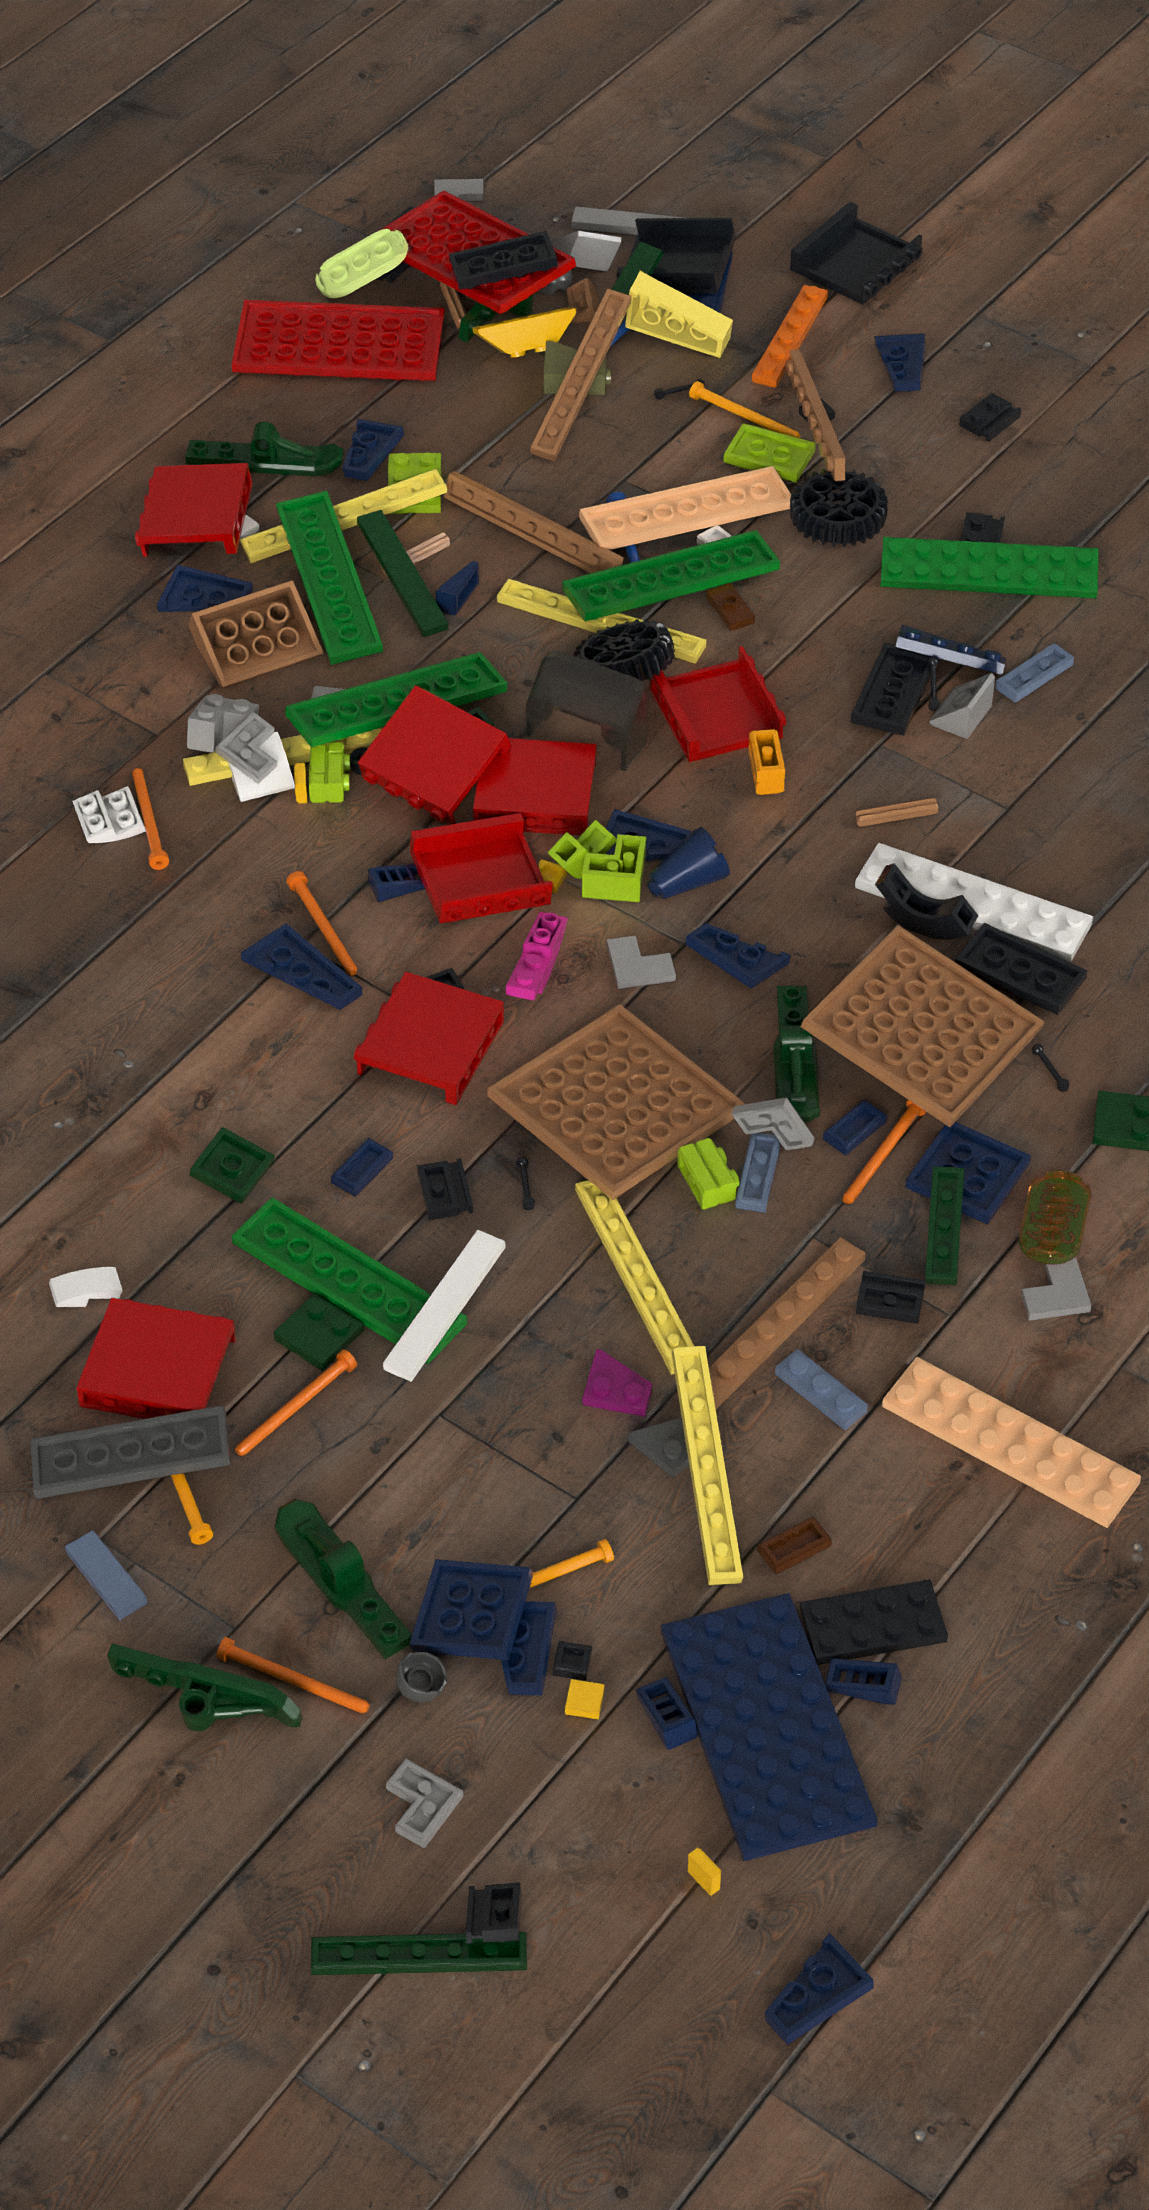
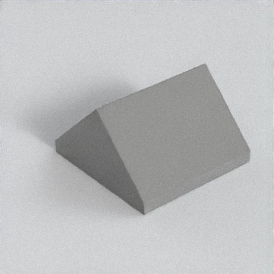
[553,231,621,272]
[929,673,995,739]

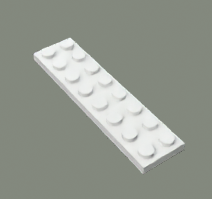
[855,843,1093,962]

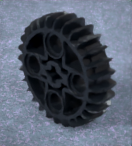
[790,469,888,547]
[573,619,675,691]

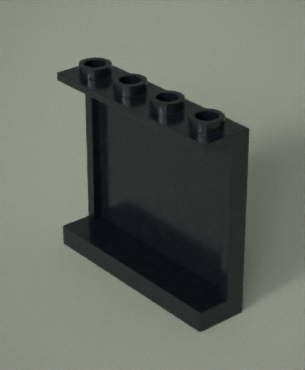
[790,202,923,305]
[616,218,736,294]

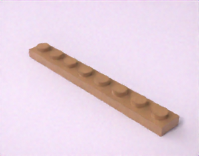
[530,288,631,461]
[786,349,845,481]
[444,471,624,573]
[709,1237,865,1409]

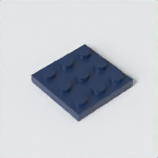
[905,1122,1031,1225]
[409,1559,533,1660]

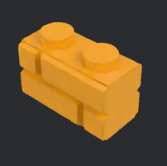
[748,729,785,795]

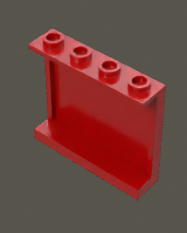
[135,463,253,557]
[649,646,786,762]
[357,685,511,824]
[473,738,597,836]
[410,813,553,924]
[354,971,504,1105]
[76,1297,236,1419]

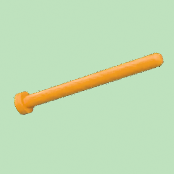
[689,381,800,438]
[171,1473,213,1545]
[529,1539,614,1589]

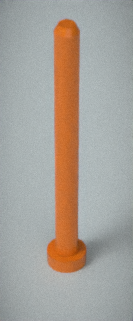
[132,768,169,870]
[286,871,357,976]
[843,1100,926,1205]
[235,1349,357,1456]
[216,1637,370,1714]

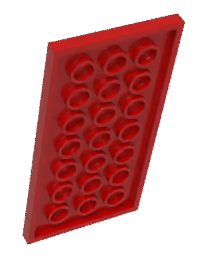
[378,190,576,314]
[232,300,445,381]

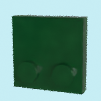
[1092,1090,1149,1151]
[189,1127,275,1204]
[273,1293,364,1371]

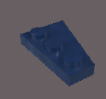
[874,333,926,392]
[343,418,404,481]
[157,565,253,612]
[606,809,692,860]
[685,923,791,989]
[501,1601,557,1695]
[765,1933,874,2045]

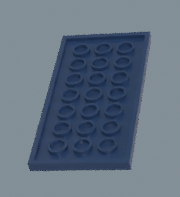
[661,1593,878,1862]

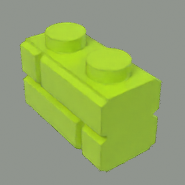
[309,742,350,803]
[677,1138,739,1210]

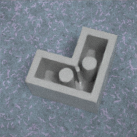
[187,694,259,753]

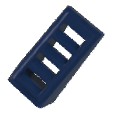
[436,561,479,616]
[368,864,425,902]
[825,1658,901,1705]
[636,1677,698,1750]

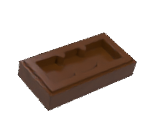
[706,583,755,631]
[757,1516,832,1575]

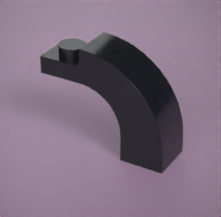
[875,863,979,939]

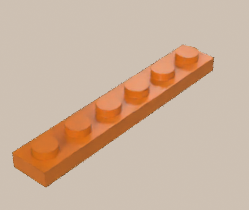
[752,284,828,388]

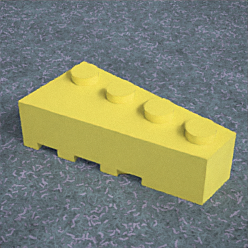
[625,271,733,358]

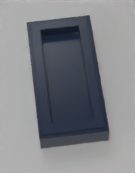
[823,1099,887,1156]
[331,1138,393,1197]

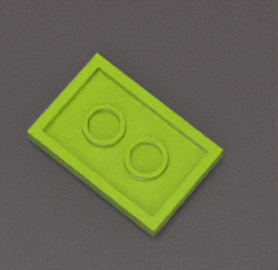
[723,423,816,483]
[388,452,441,514]

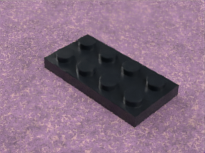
[448,231,558,290]
[851,642,932,736]
[955,923,1088,1015]
[800,1579,948,1665]

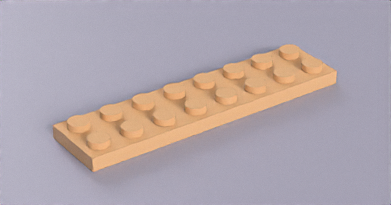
[579,466,791,550]
[882,1357,1141,1528]

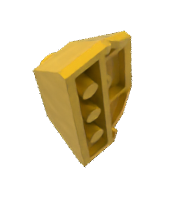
[472,307,576,358]

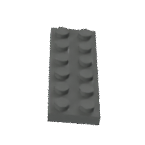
[31,1405,231,1499]

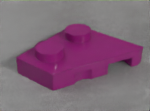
[582,1349,652,1417]

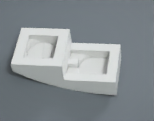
[49,1267,123,1307]

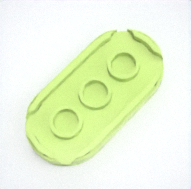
[315,229,408,298]

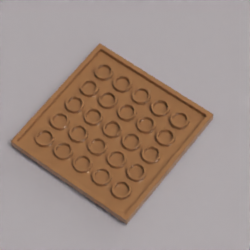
[801,925,1044,1127]
[487,1004,745,1200]

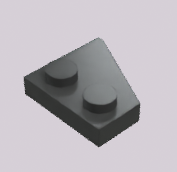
[628,1418,689,1478]

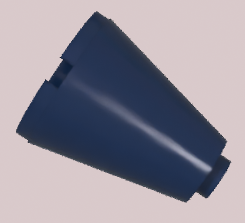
[647,827,730,899]

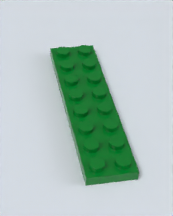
[276,491,384,665]
[562,530,780,622]
[880,537,1098,598]
[285,652,508,747]
[232,1197,467,1365]

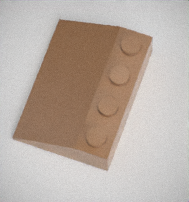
[188,580,324,689]

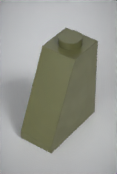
[544,341,611,395]

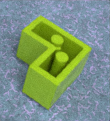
[582,834,646,902]

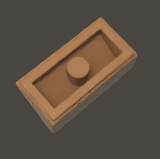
[566,277,600,323]

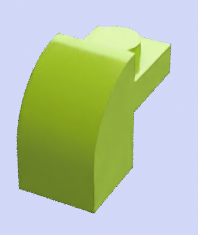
[548,820,617,879]

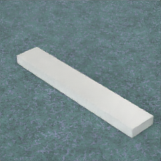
[383,1230,505,1382]

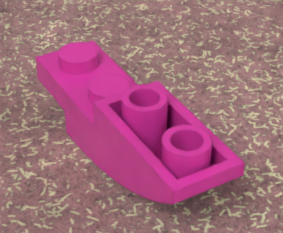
[506,912,568,1001]

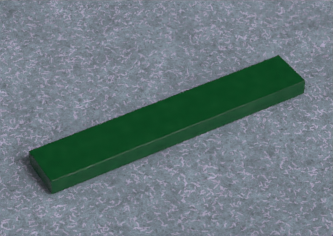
[357,510,448,637]
[311,1932,527,1975]

